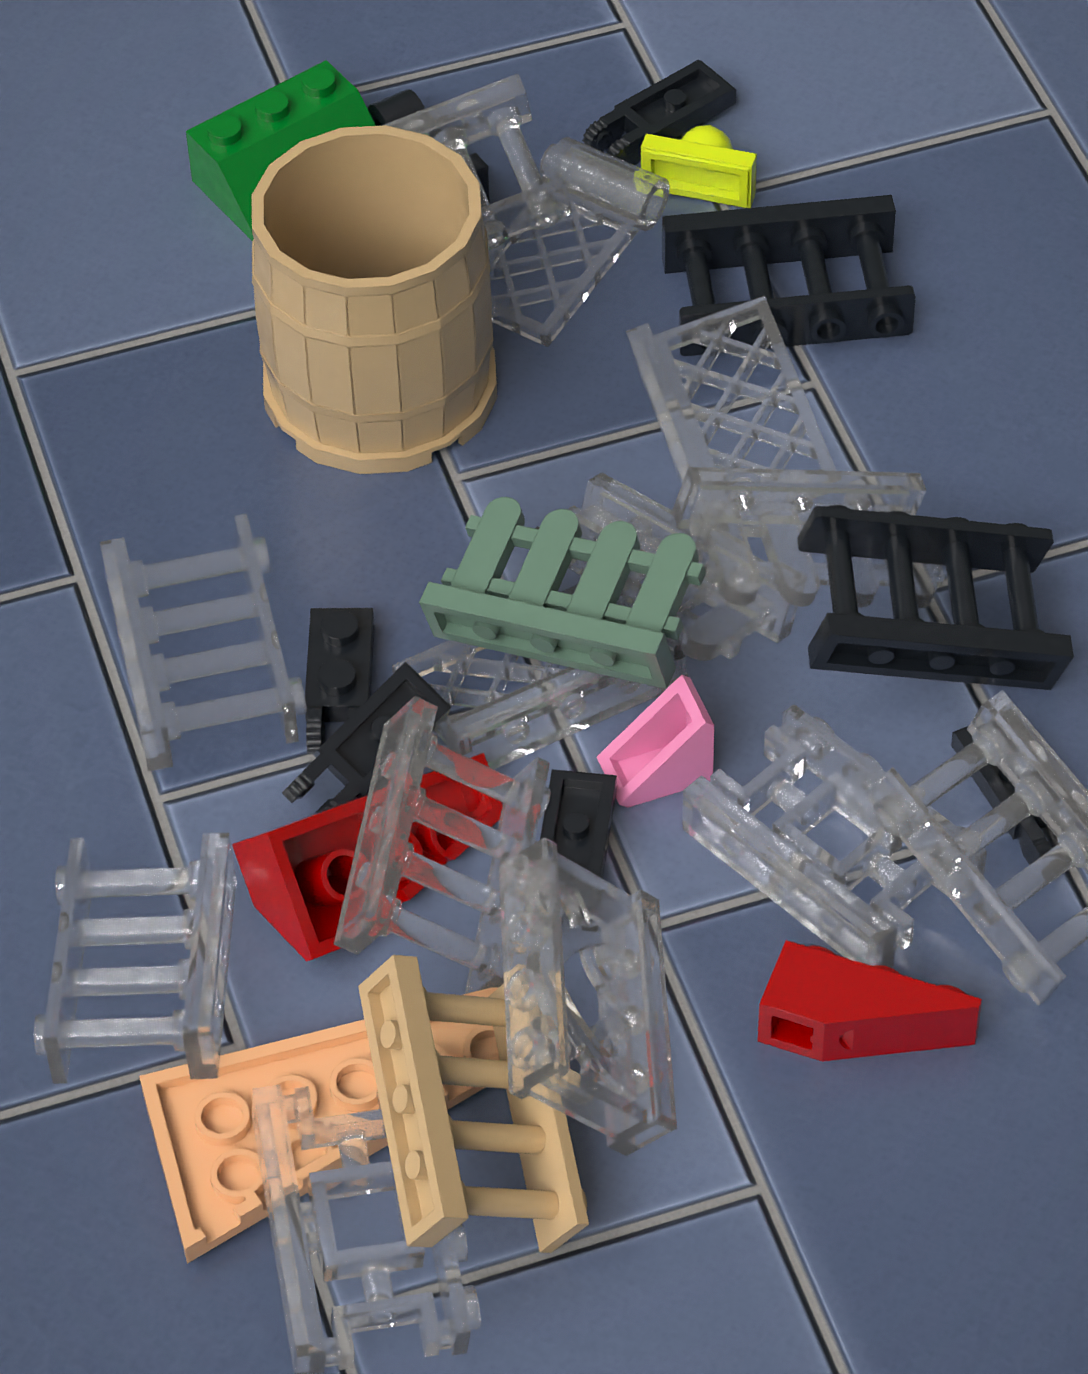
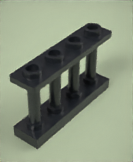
[662,195,916,356]
[797,505,1074,690]

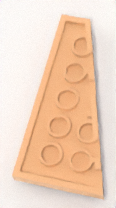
[139,976,557,1264]

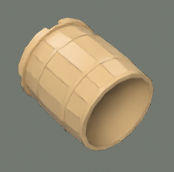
[252,125,497,474]

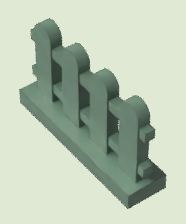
[419,497,706,689]

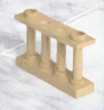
[358,955,589,1253]

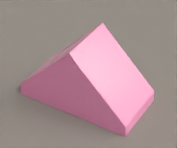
[597,675,714,808]

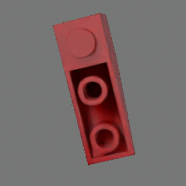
[758,940,982,1062]

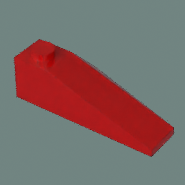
[232,753,506,961]

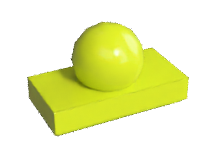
[641,125,757,208]

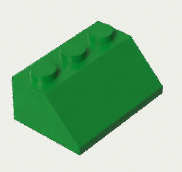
[186,60,376,241]

